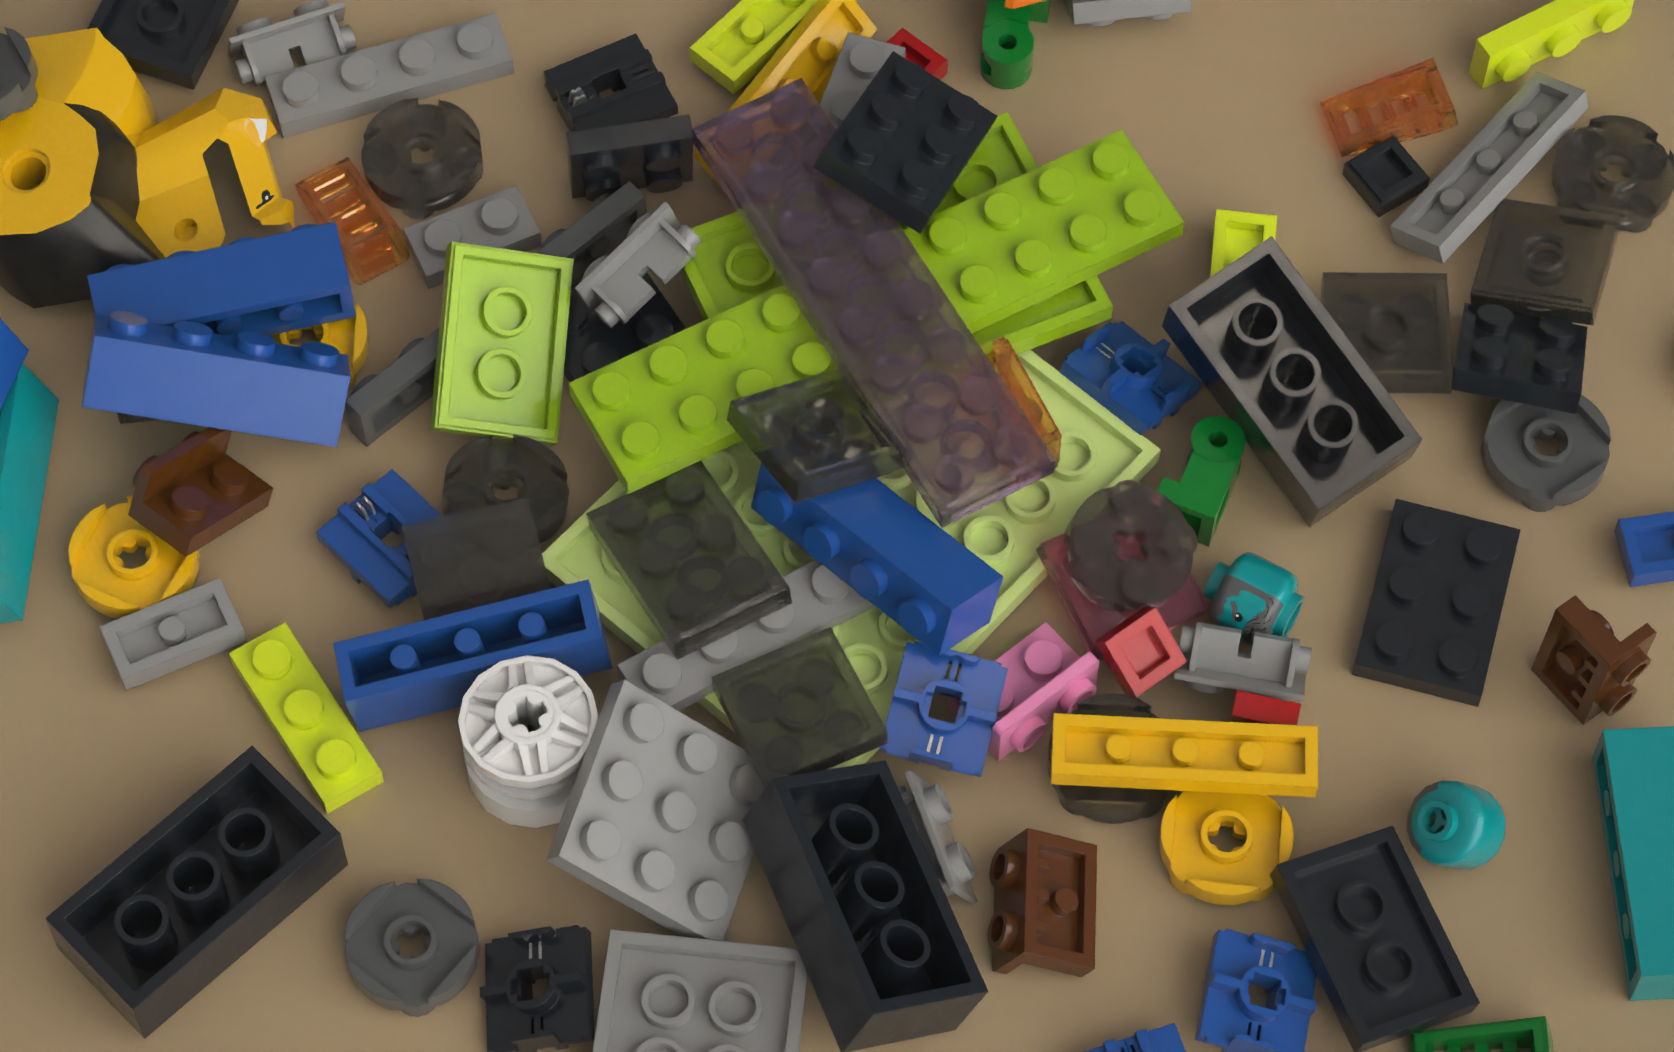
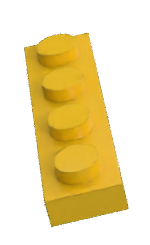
[693,0,877,198]
[1050,713,1318,798]

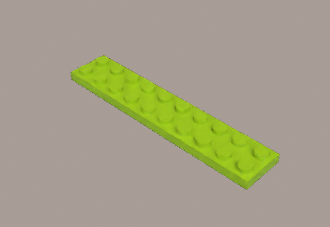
[569,129,1185,494]

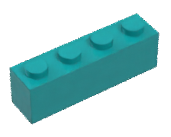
[0,364,59,624]
[1592,726,1674,1001]

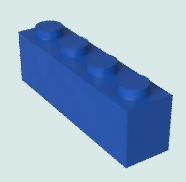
[87,222,356,337]
[82,311,351,447]
[751,430,1003,656]
[333,579,613,732]

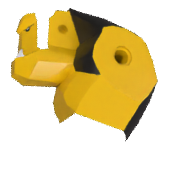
[0,28,295,309]

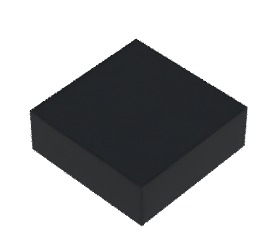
[1342,135,1430,218]

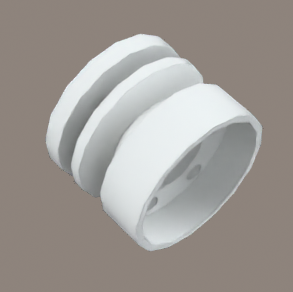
[458,655,598,828]

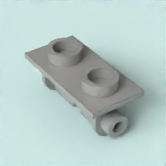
[228,0,357,86]
[575,201,702,328]
[1174,621,1312,701]
[897,770,978,904]

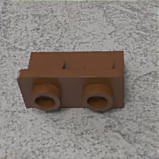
[128,427,273,557]
[1531,595,1657,725]
[987,828,1097,977]

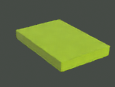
[429,241,574,446]

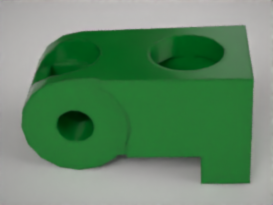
[980,0,1051,89]
[1150,415,1246,547]

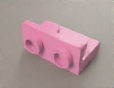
[948,622,1100,762]

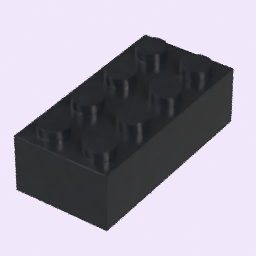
[1162,236,1423,528]
[45,745,348,1039]
[742,760,989,1052]

